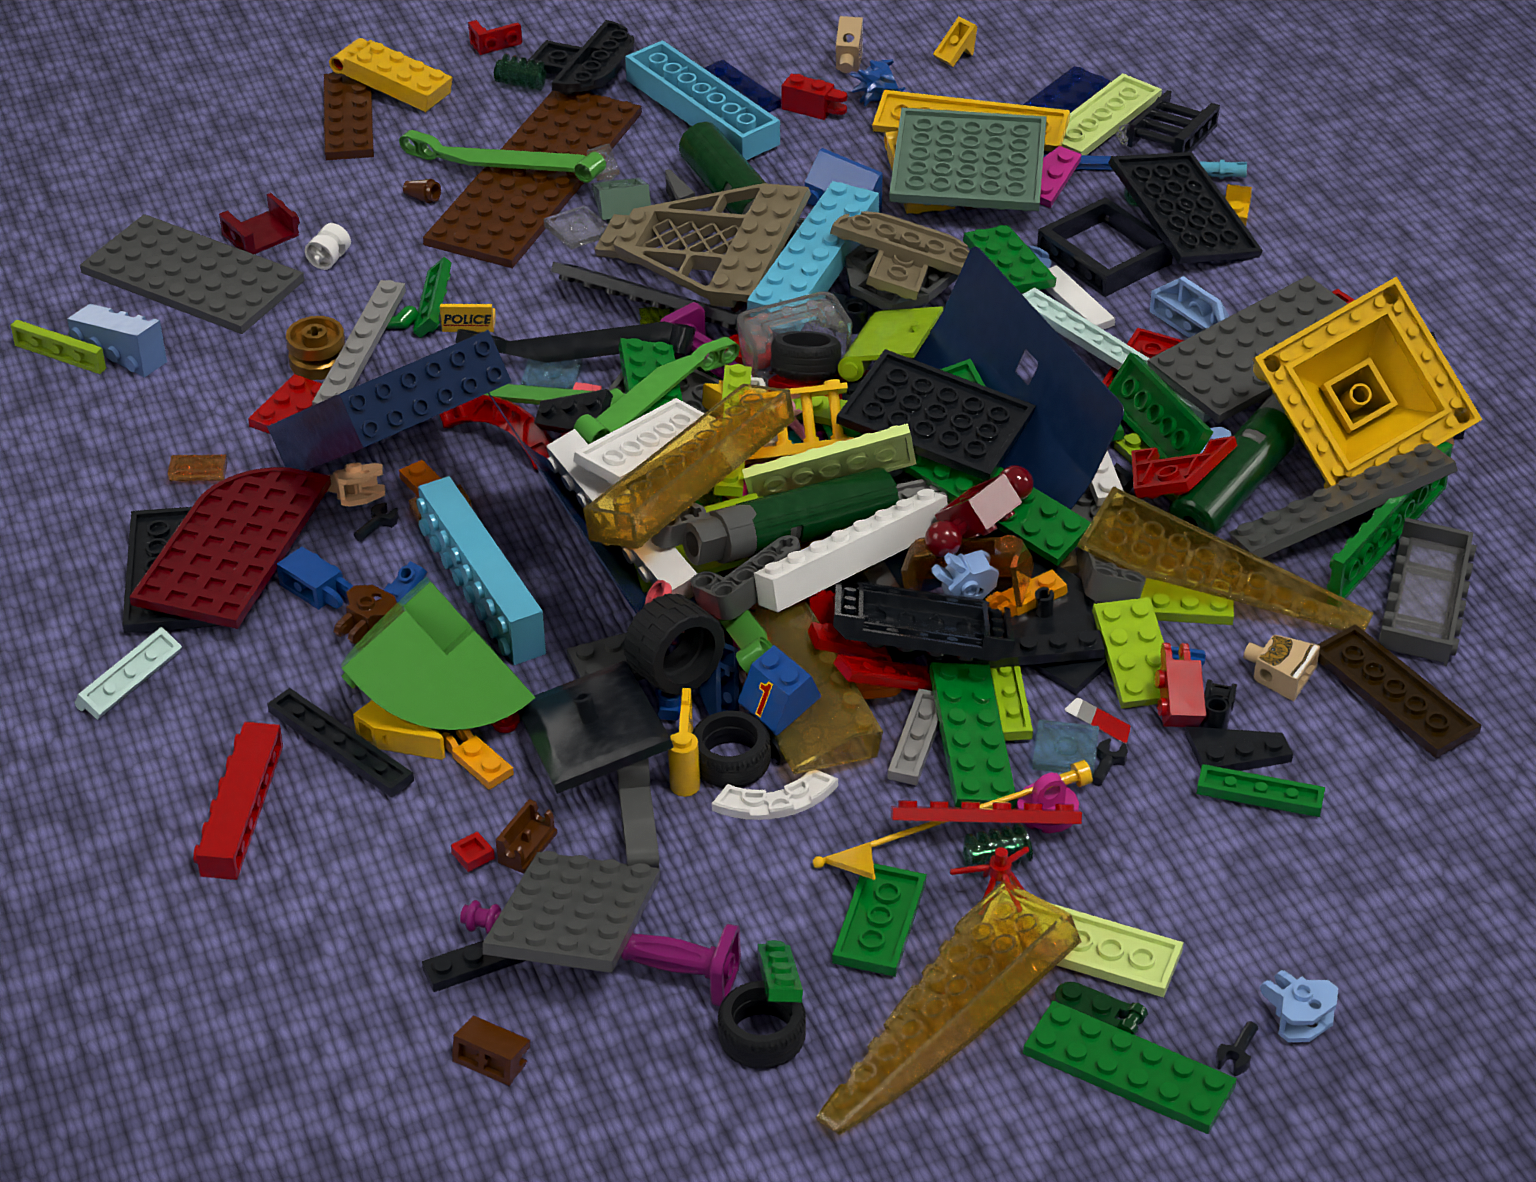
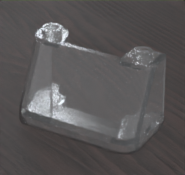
[737,291,852,389]

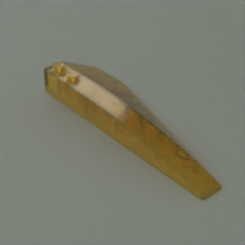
[1077,486,1374,631]
[816,880,1082,1135]

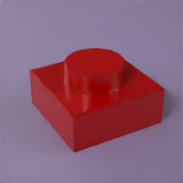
[451,831,495,872]

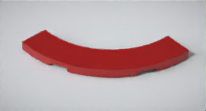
[439,395,553,470]

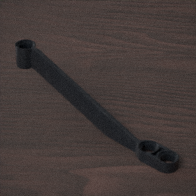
[455,321,696,363]

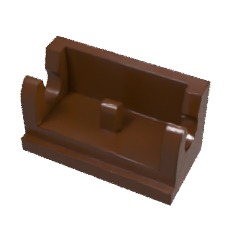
[496,799,558,874]
[452,1015,530,1086]

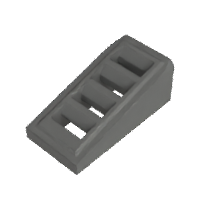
[665,169,696,211]

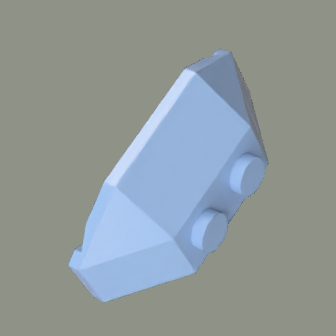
[1150,276,1229,338]

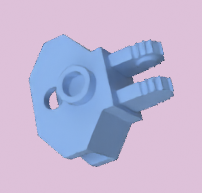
[931,550,999,600]
[1260,970,1338,1042]

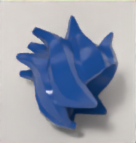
[850,59,905,107]

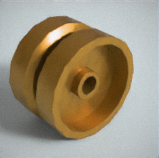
[286,316,345,380]

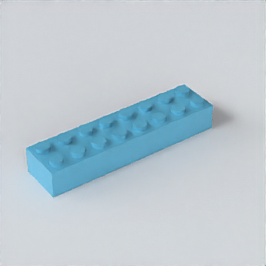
[625,40,780,160]
[747,181,879,334]
[416,476,546,665]

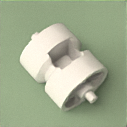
[305,223,351,270]

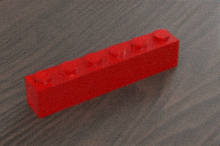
[193,722,283,880]

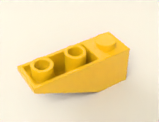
[353,700,445,760]

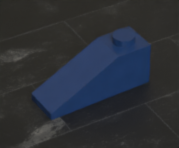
[697,643,739,716]

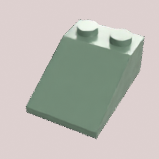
[591,177,651,223]

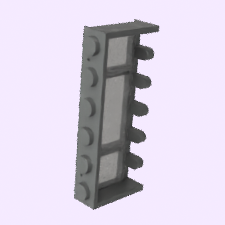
[1378,518,1477,666]

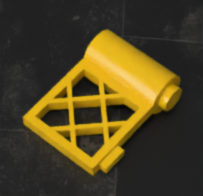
[668,688,701,797]

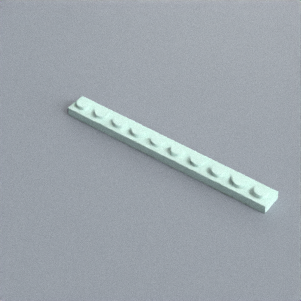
[1022,288,1211,422]

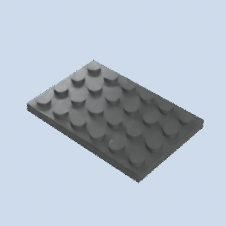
[483,851,660,973]

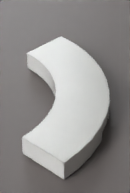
[712,768,838,820]

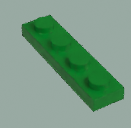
[413,257,452,338]
[1196,764,1325,817]
[757,940,803,1003]

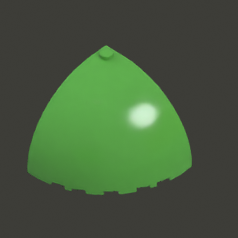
[341,577,535,730]

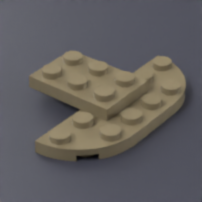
[830,211,969,300]

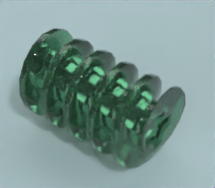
[493,53,546,91]
[963,823,1033,874]

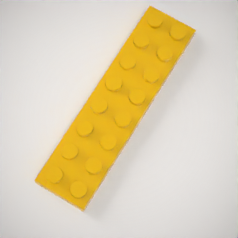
[872,90,1070,152]

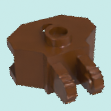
[333,585,397,645]

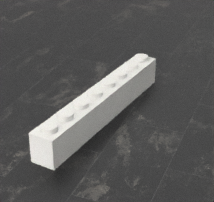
[546,429,697,599]
[754,489,948,612]

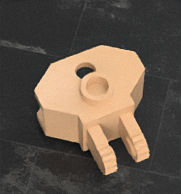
[327,463,385,507]

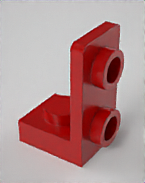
[468,20,522,55]

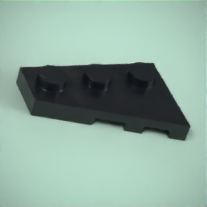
[534,389,613,433]
[1185,726,1293,771]

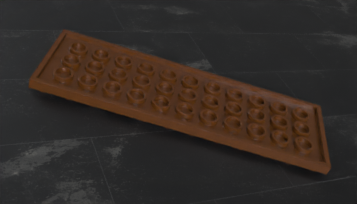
[423,91,642,268]

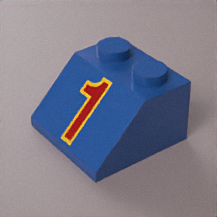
[738,645,822,736]

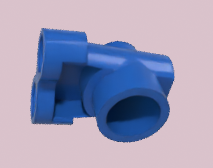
[384,561,427,603]
[655,688,682,721]

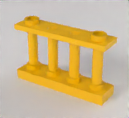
[736,379,854,465]

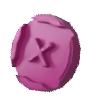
[1017,772,1079,833]

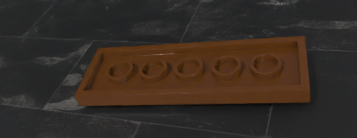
[324,72,374,161]

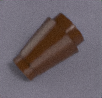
[403,179,441,203]

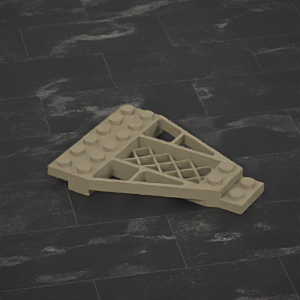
[594,183,811,308]

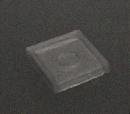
[544,205,608,250]

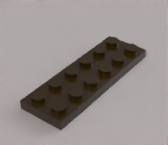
[1317,624,1482,758]

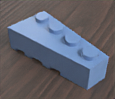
[67,304,167,378]

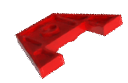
[1131,436,1238,499]

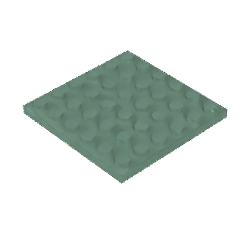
[889,108,1047,211]

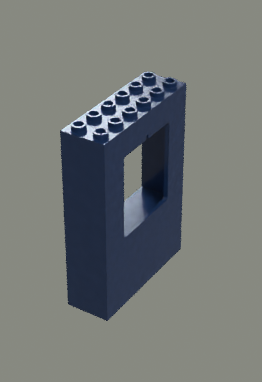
[267,330,512,471]

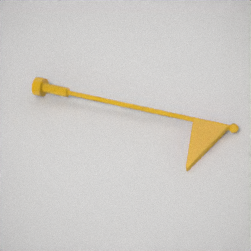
[812,760,1093,880]

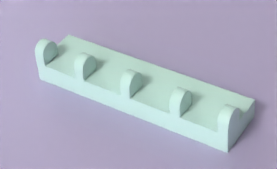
[75,627,182,720]

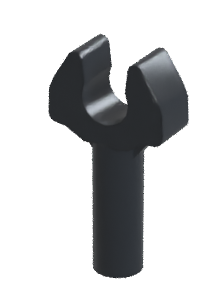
[354,502,399,542]
[1092,738,1128,786]
[1216,1021,1258,1076]

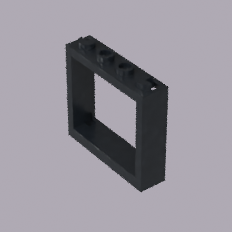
[1037,197,1173,297]

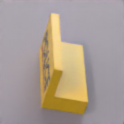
[440,304,496,332]

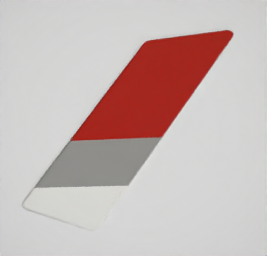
[1065,698,1131,743]

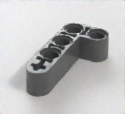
[1076,527,1146,603]
[690,535,801,620]
[617,758,659,868]

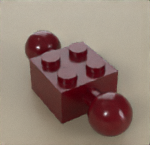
[925,465,1033,558]

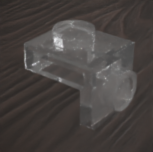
[587,144,620,182]

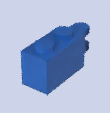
[277,547,353,610]

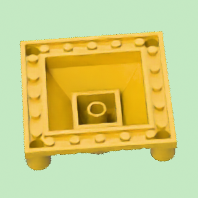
[1252,276,1483,489]

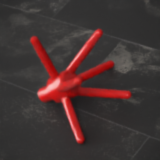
[950,847,1030,916]

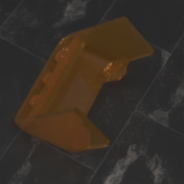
[901,535,1034,607]

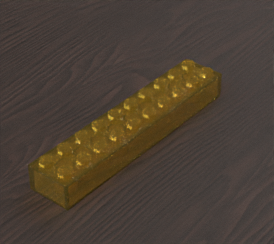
[583,384,795,549]

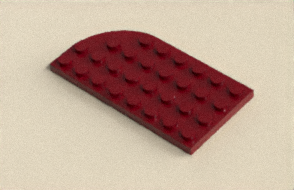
[129,467,331,629]

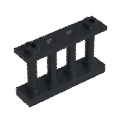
[1126,90,1220,153]

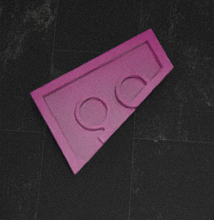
[1040,146,1082,208]

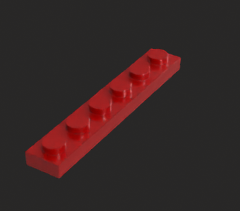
[891,800,1082,824]

